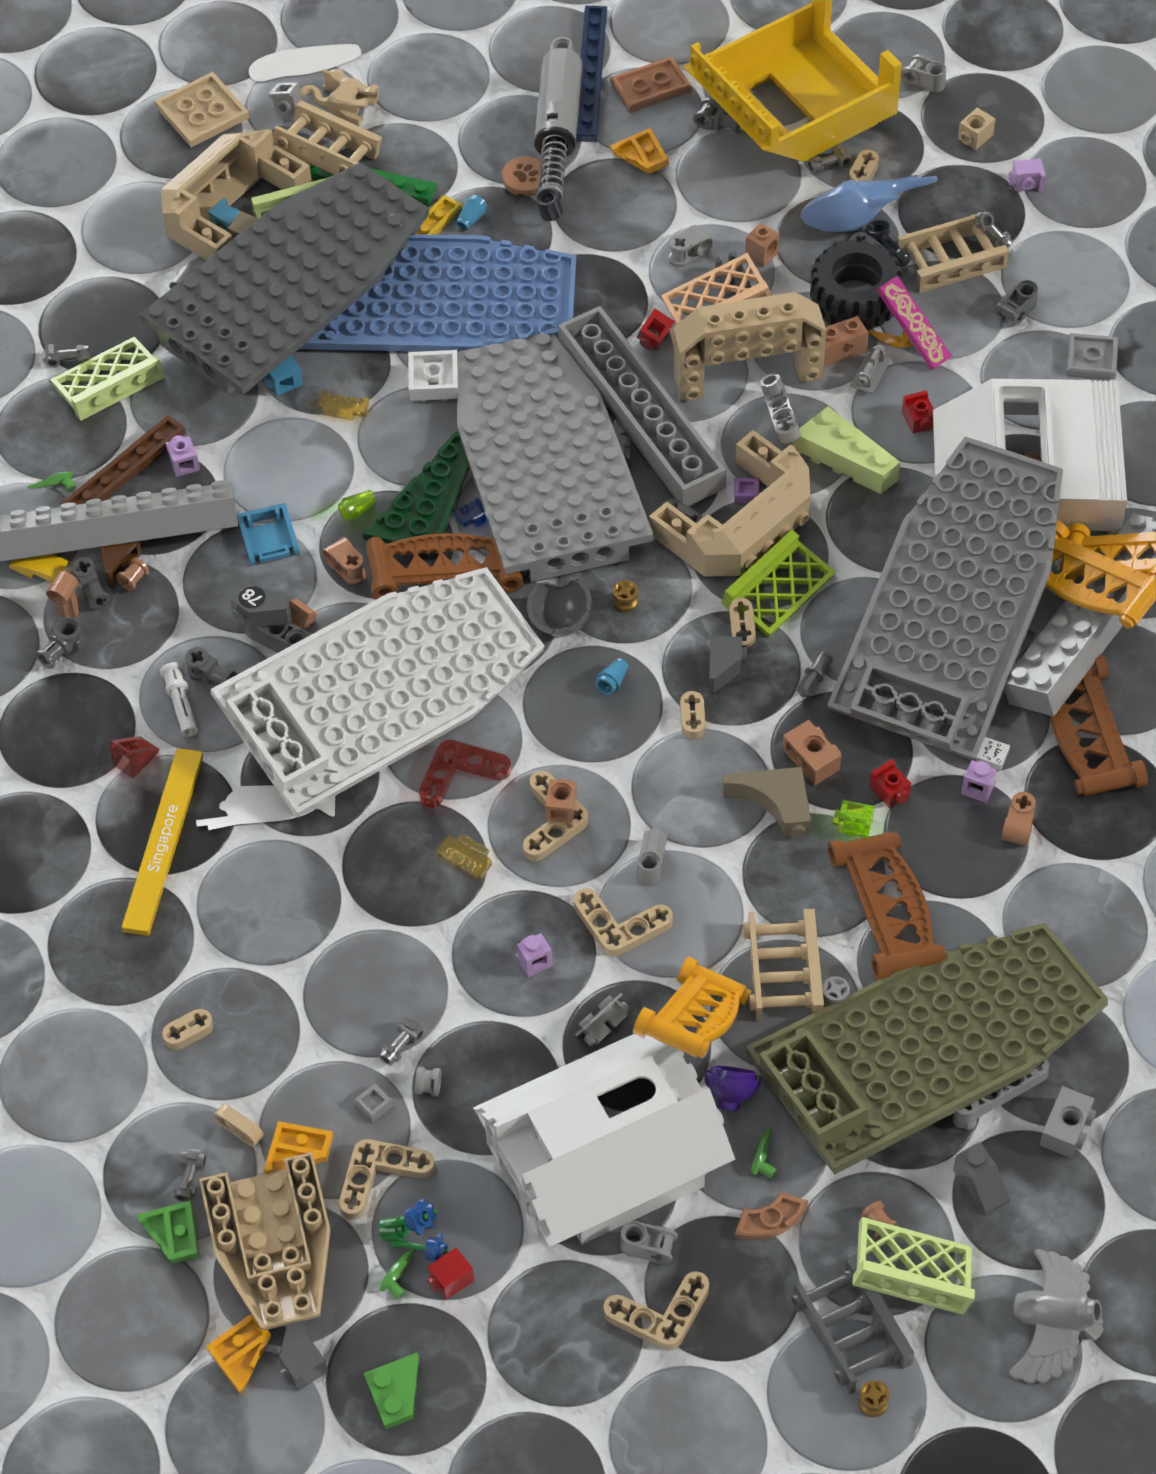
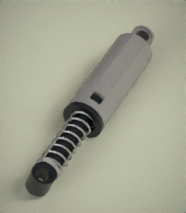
[534,37,582,221]

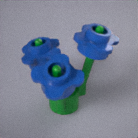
[379,1198,448,1262]

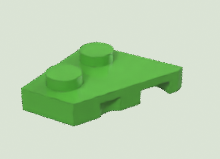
[137,1201,200,1264]
[364,1353,419,1430]

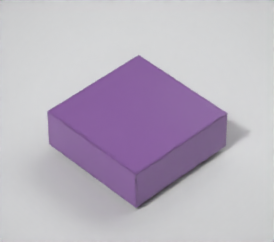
[734,478,759,503]

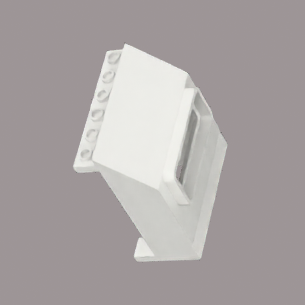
[933,379,1127,535]

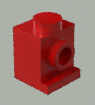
[636,308,675,351]
[902,390,934,434]
[869,759,912,808]

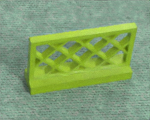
[722,530,836,638]

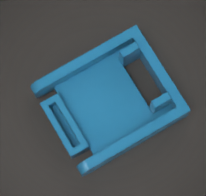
[237,503,300,566]

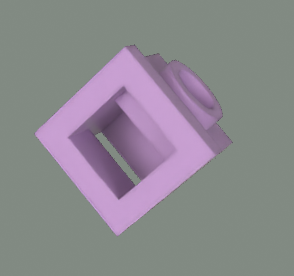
[1008,158,1046,192]
[166,435,200,477]
[961,760,997,803]
[515,933,552,978]

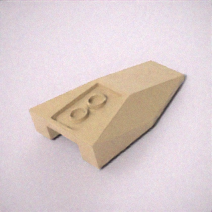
[199,1152,331,1331]

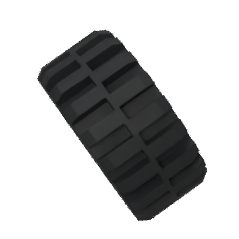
[810,240,903,330]

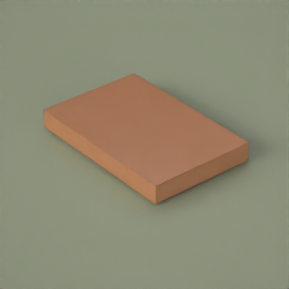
[610,56,692,113]

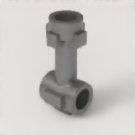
[808,145,852,174]
[974,212,1013,248]
[43,344,90,368]
[379,1017,425,1066]
[173,1148,207,1202]

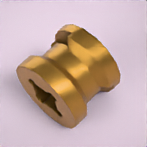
[613,580,638,612]
[858,1380,889,1417]

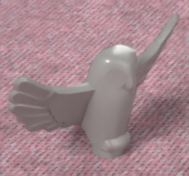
[1009,1249,1103,1384]

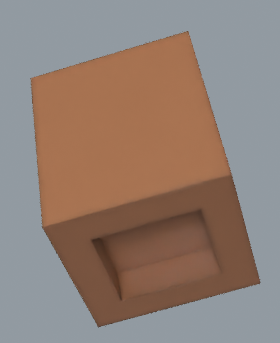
[745,223,779,267]
[545,779,577,823]

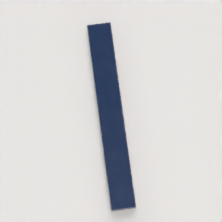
[576,5,607,142]

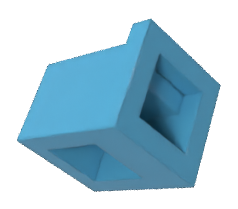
[208,198,240,233]
[263,356,303,396]

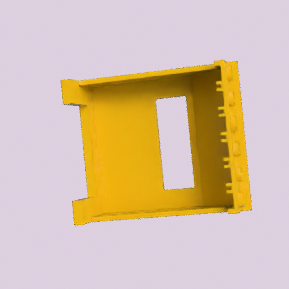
[683,0,902,162]

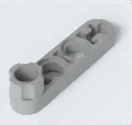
[759,373,801,444]
[953,1059,1049,1130]

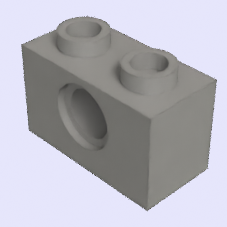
[1040,1086,1097,1158]

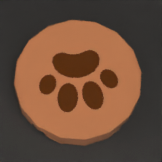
[502,157,544,196]

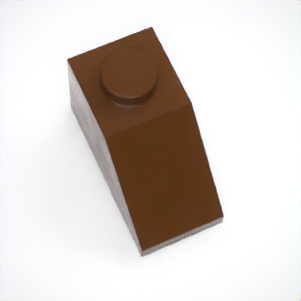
[100,541,142,589]

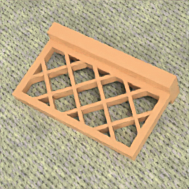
[661,253,771,324]

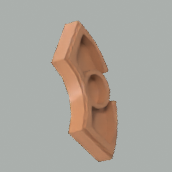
[735,1192,808,1240]

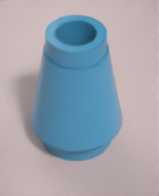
[456,195,487,231]
[595,658,629,695]

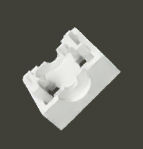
[408,350,458,402]

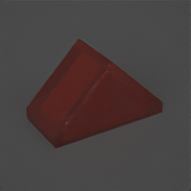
[109,736,160,779]

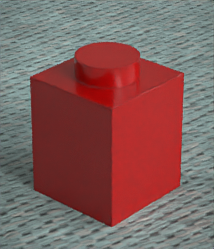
[427,1247,475,1300]

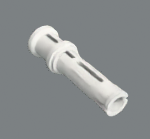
[160,662,198,737]

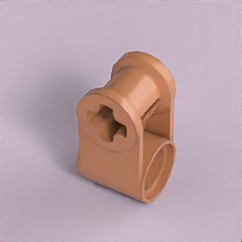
[322,537,366,585]
[1001,792,1036,846]

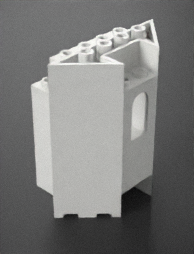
[473,1034,735,1247]

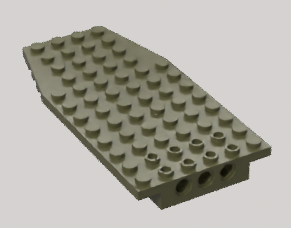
[746,923,1108,1175]

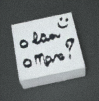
[976,737,1010,771]

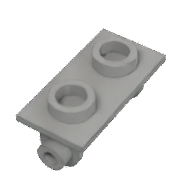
[850,345,891,394]
[575,993,630,1046]

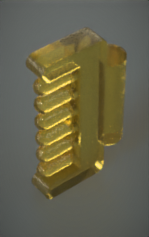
[317,390,369,421]
[437,834,492,880]

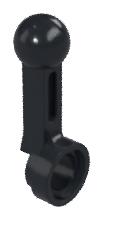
[866,220,911,267]

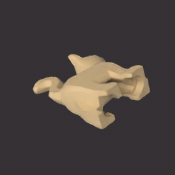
[300,69,379,126]

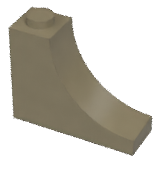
[722,767,811,838]

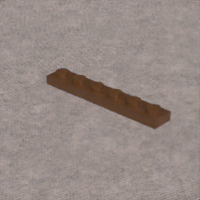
[60,415,186,505]

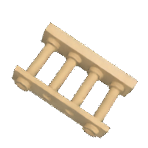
[273,100,382,175]
[897,212,1009,293]
[743,909,824,1022]

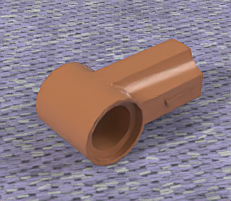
[46,571,80,618]

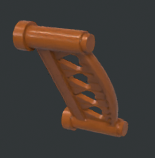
[366,533,523,600]
[1050,653,1148,796]
[827,832,946,981]

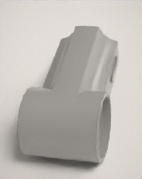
[637,828,667,886]

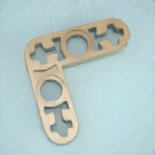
[523,771,588,862]
[574,888,673,957]
[339,1139,435,1220]
[603,1271,709,1351]

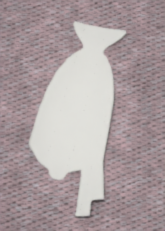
[196,785,335,830]

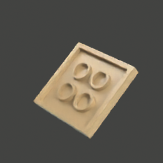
[154,72,250,147]

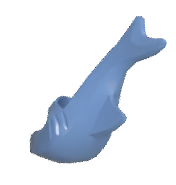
[800,175,938,232]

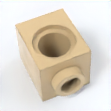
[958,108,995,150]

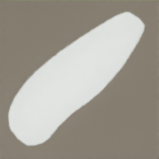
[249,44,361,82]

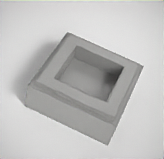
[353,1083,394,1123]

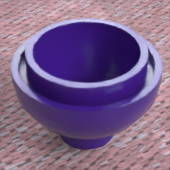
[704,1065,761,1111]

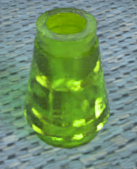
[338,490,376,521]

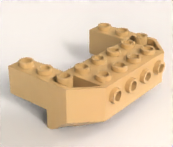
[161,129,312,260]
[670,292,826,401]
[649,430,811,577]

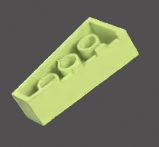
[793,406,900,494]

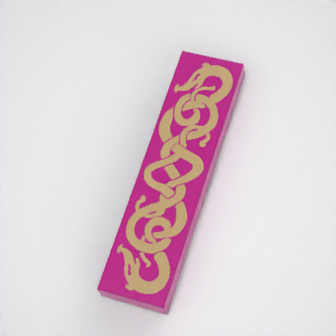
[876,276,952,371]

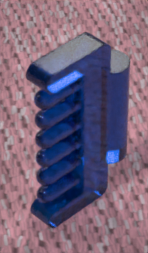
[453,498,488,527]

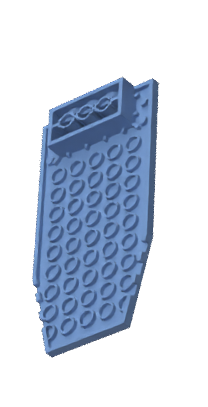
[299,234,576,352]

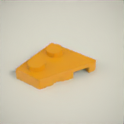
[610,128,670,174]
[264,1121,334,1174]
[206,1314,271,1394]

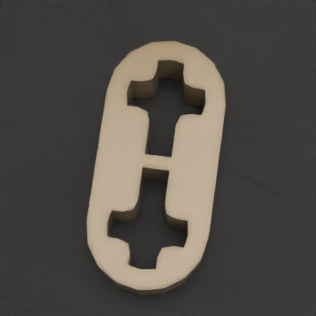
[849,150,879,181]
[730,598,756,647]
[680,691,705,740]
[162,1009,213,1050]
[213,1104,264,1147]

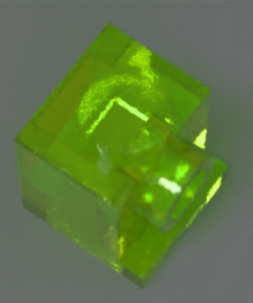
[833,800,875,838]

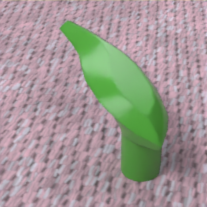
[27,472,76,492]
[751,1128,776,1178]
[379,1249,416,1300]

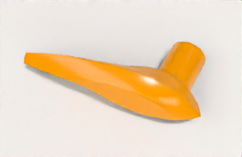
[869,329,913,348]

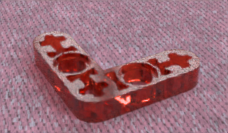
[419,740,511,809]

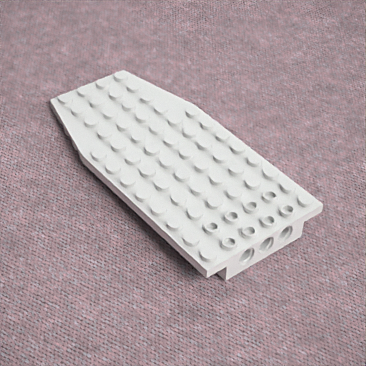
[210,567,544,818]

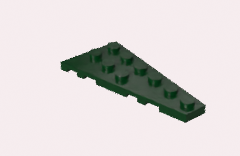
[363,432,469,557]

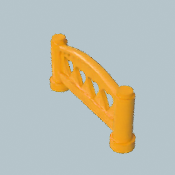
[1045,520,1156,629]
[1059,523,1156,582]
[633,956,752,1059]

